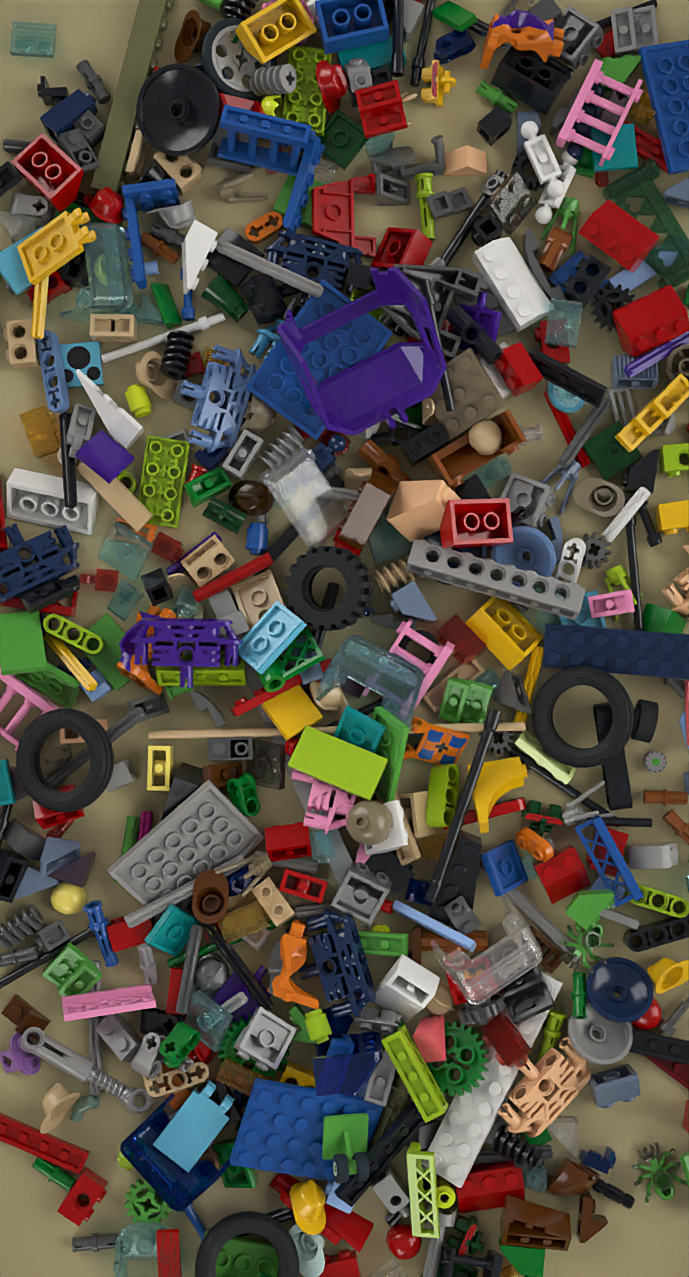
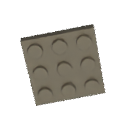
[428,347,506,440]

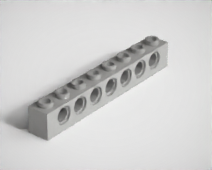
[405,539,586,620]

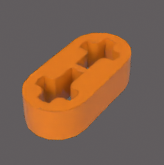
[245,211,283,244]

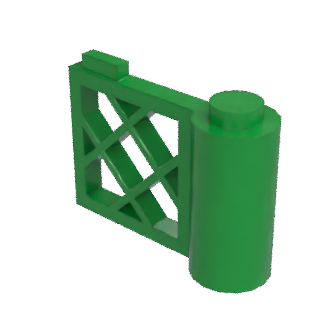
[255,626,325,692]

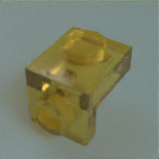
[628,91,656,124]

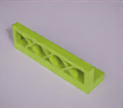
[156,651,247,686]
[381,1025,449,1123]
[406,1142,440,1239]

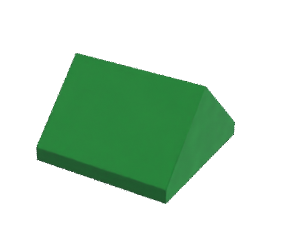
[641,603,687,633]
[212,1136,258,1188]

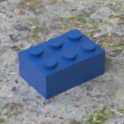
[315,0,389,54]

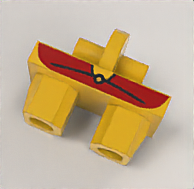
[421,60,456,107]

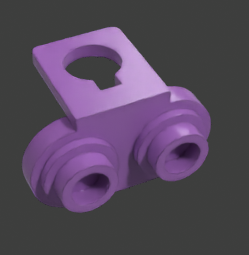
[0,1033,41,1076]

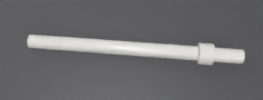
[101,312,226,363]

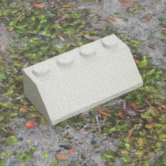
[472,237,555,333]
[7,468,100,535]

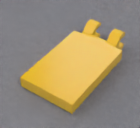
[17,208,97,285]

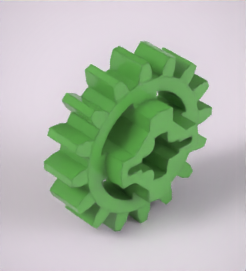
[124,1176,174,1228]

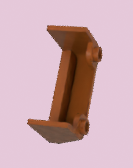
[425,409,527,489]

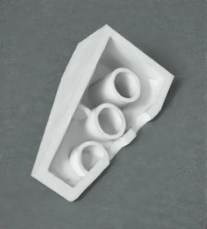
[76,369,145,450]

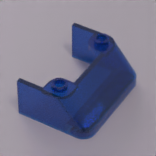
[313,1031,383,1096]
[120,1093,230,1212]

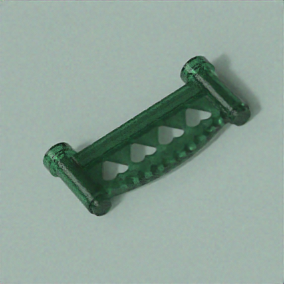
[602,158,689,288]

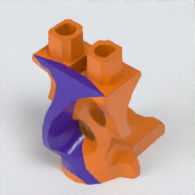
[479,9,564,69]
[116,604,177,696]

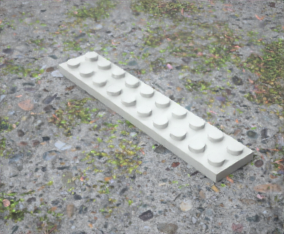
[422,963,563,1188]

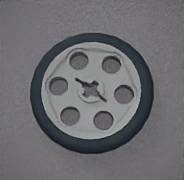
[202,18,277,101]

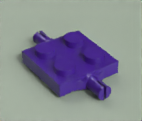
[454,292,502,355]
[211,965,272,1031]

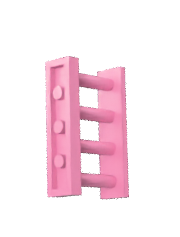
[555,59,643,166]
[362,617,455,722]
[0,668,59,751]

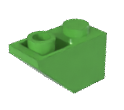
[599,54,641,94]
[565,889,615,930]

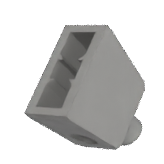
[371,1163,411,1218]

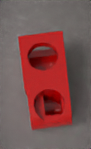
[26,270,72,304]

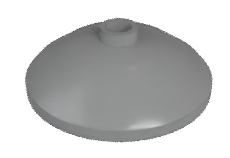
[568,999,633,1065]

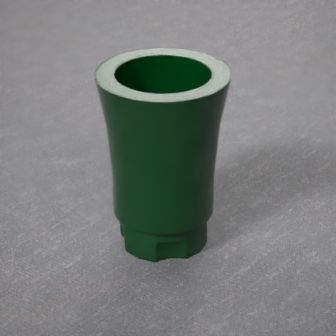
[201,274,250,322]

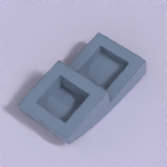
[547,516,562,564]

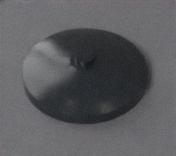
[136,63,221,157]

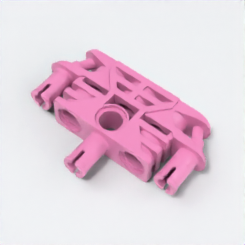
[291,735,356,835]

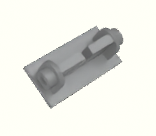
[354,1007,402,1035]

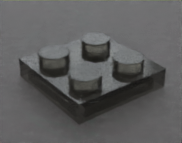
[485,171,538,235]
[246,739,286,790]

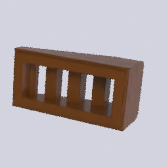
[521,926,566,974]

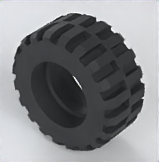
[284,546,373,631]

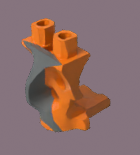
[267,918,319,1009]

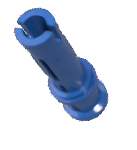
[83,900,119,967]

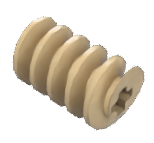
[374,555,423,597]

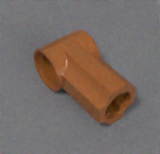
[538,226,573,273]

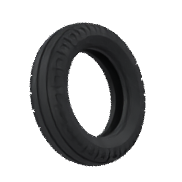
[532,666,634,768]
[16,708,114,812]
[195,1211,299,1277]

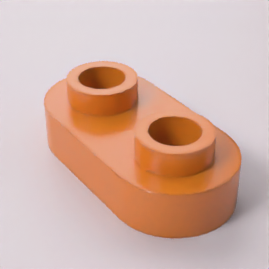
[516,827,554,862]

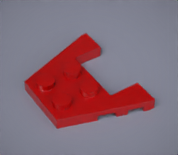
[311,173,376,259]

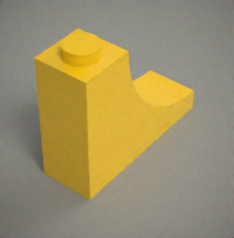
[467,757,527,834]

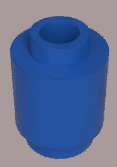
[245,523,269,555]

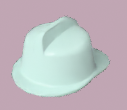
[289,1224,325,1277]

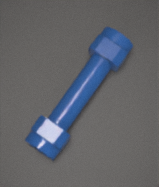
[180,267,195,321]

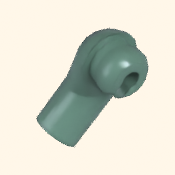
[70,1095,100,1122]

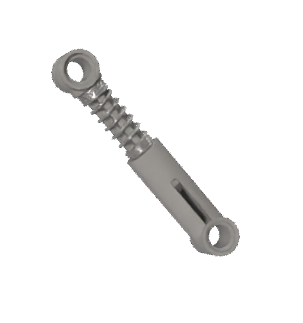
[20,1027,151,1114]

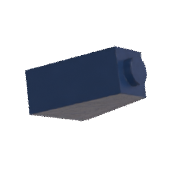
[40,89,98,143]

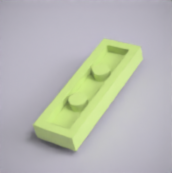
[514,730,576,785]

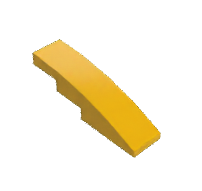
[615,373,689,453]

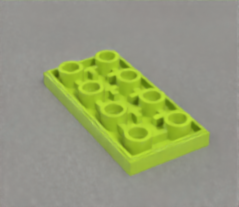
[282,45,332,137]
[138,435,191,528]
[288,725,388,801]

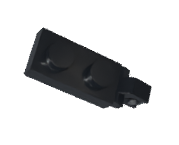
[19,575,81,614]

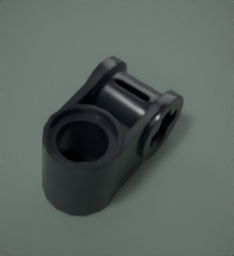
[140,1008,184,1035]

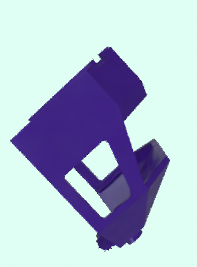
[276,267,447,436]

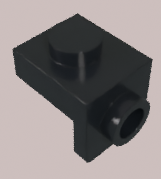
[37,76,70,106]

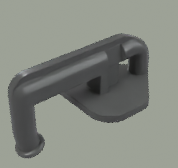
[370,135,446,180]

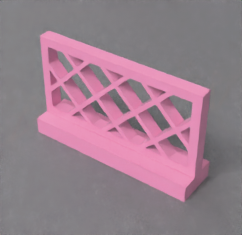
[62,983,156,1022]

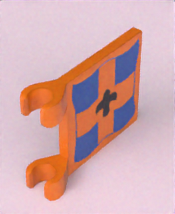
[403,717,470,765]

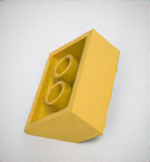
[235,0,317,64]
[464,596,544,671]

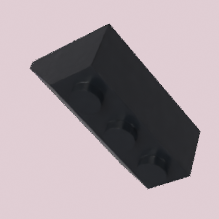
[491,46,572,115]

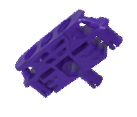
[130,618,243,688]

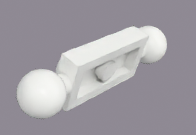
[521,121,565,198]
[535,150,578,224]

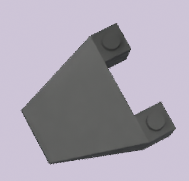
[380,264,484,362]

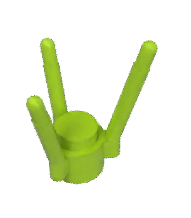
[604,565,643,621]

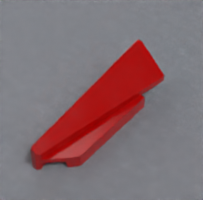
[269,1173,374,1252]

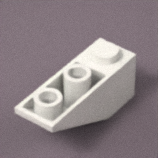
[182,220,218,295]

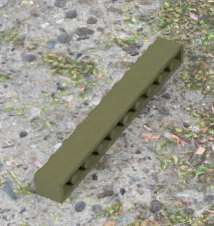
[91,0,174,195]

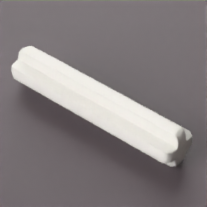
[602,487,650,542]

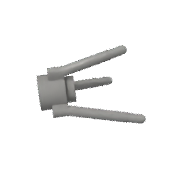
[562,781,614,826]

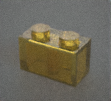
[19,405,61,459]
[218,901,270,943]

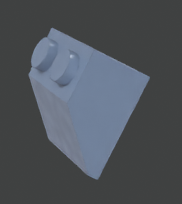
[389,581,437,624]
[588,1064,641,1108]

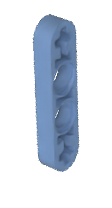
[36,330,70,413]

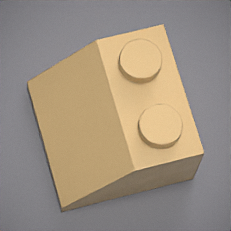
[398,790,436,838]

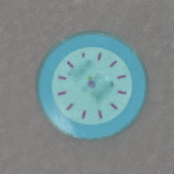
[547,382,586,414]

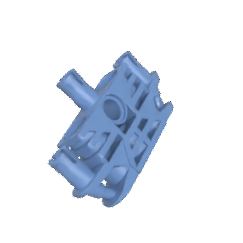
[180,344,256,453]

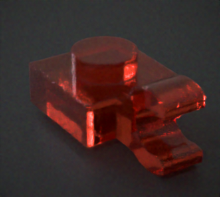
[80,569,119,593]

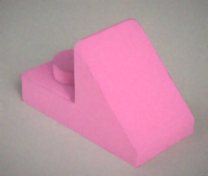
[588,590,635,619]

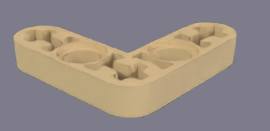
[139,1033,210,1099]

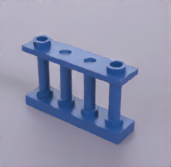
[217,104,311,176]

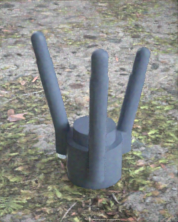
[540,460,581,515]

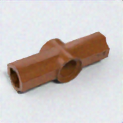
[357,438,413,490]
[421,928,488,953]

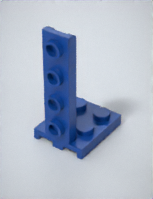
[279,130,325,233]
[122,178,181,290]

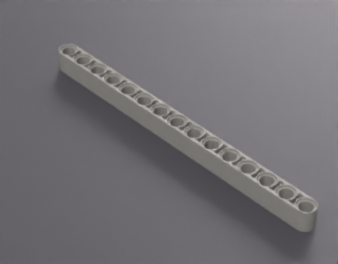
[208,588,354,886]

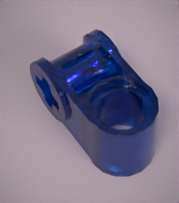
[433,29,476,64]
[226,864,265,897]

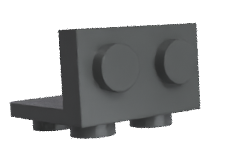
[208,123,252,173]

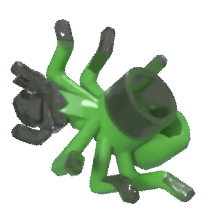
[559,923,614,974]
[632,1142,688,1203]

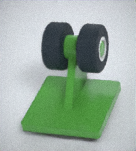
[322,1113,369,1183]

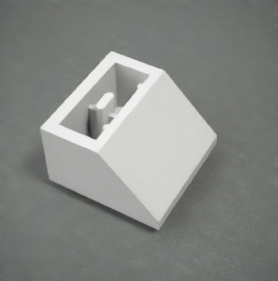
[364,800,408,855]

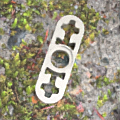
[555,538,586,600]

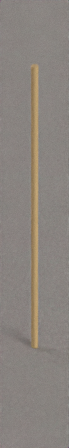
[148,722,526,739]

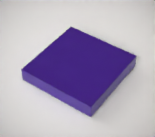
[75,430,135,484]

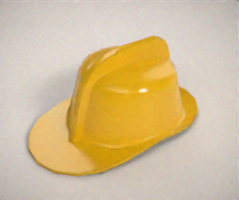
[647,957,689,994]
[289,1180,326,1235]

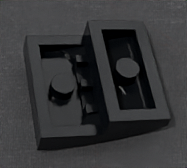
[206,227,264,289]
[495,962,556,1025]

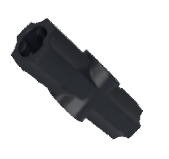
[445,304,503,365]

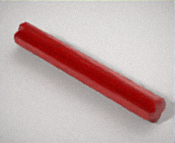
[544,390,590,468]
[192,553,273,603]

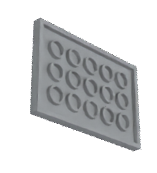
[107,779,265,919]

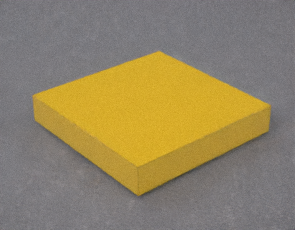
[261,685,323,741]

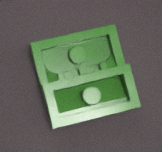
[273,175,326,228]
[438,677,494,724]
[42,942,102,996]

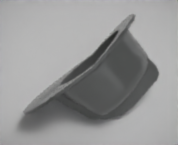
[190,953,229,1004]

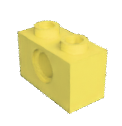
[147,745,173,791]

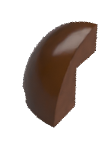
[539,1157,600,1197]

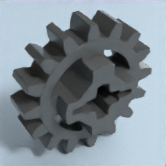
[457,995,506,1025]

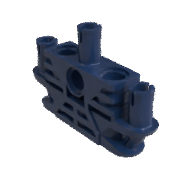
[264,231,363,304]
[0,523,80,604]
[299,909,376,1019]

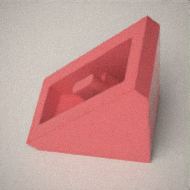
[412,1015,446,1063]

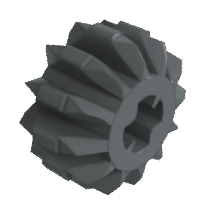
[574,532,612,570]
[478,719,516,756]

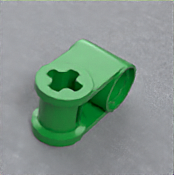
[226,773,260,817]
[159,1022,201,1068]

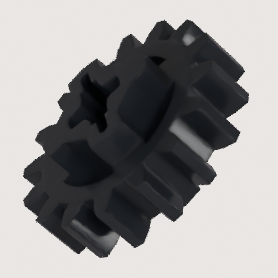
[590,284,635,333]

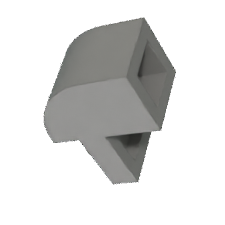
[628,842,679,869]

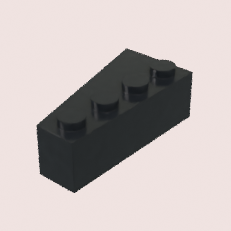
[428,830,482,933]

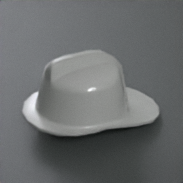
[147,198,196,230]

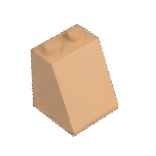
[386,480,461,542]

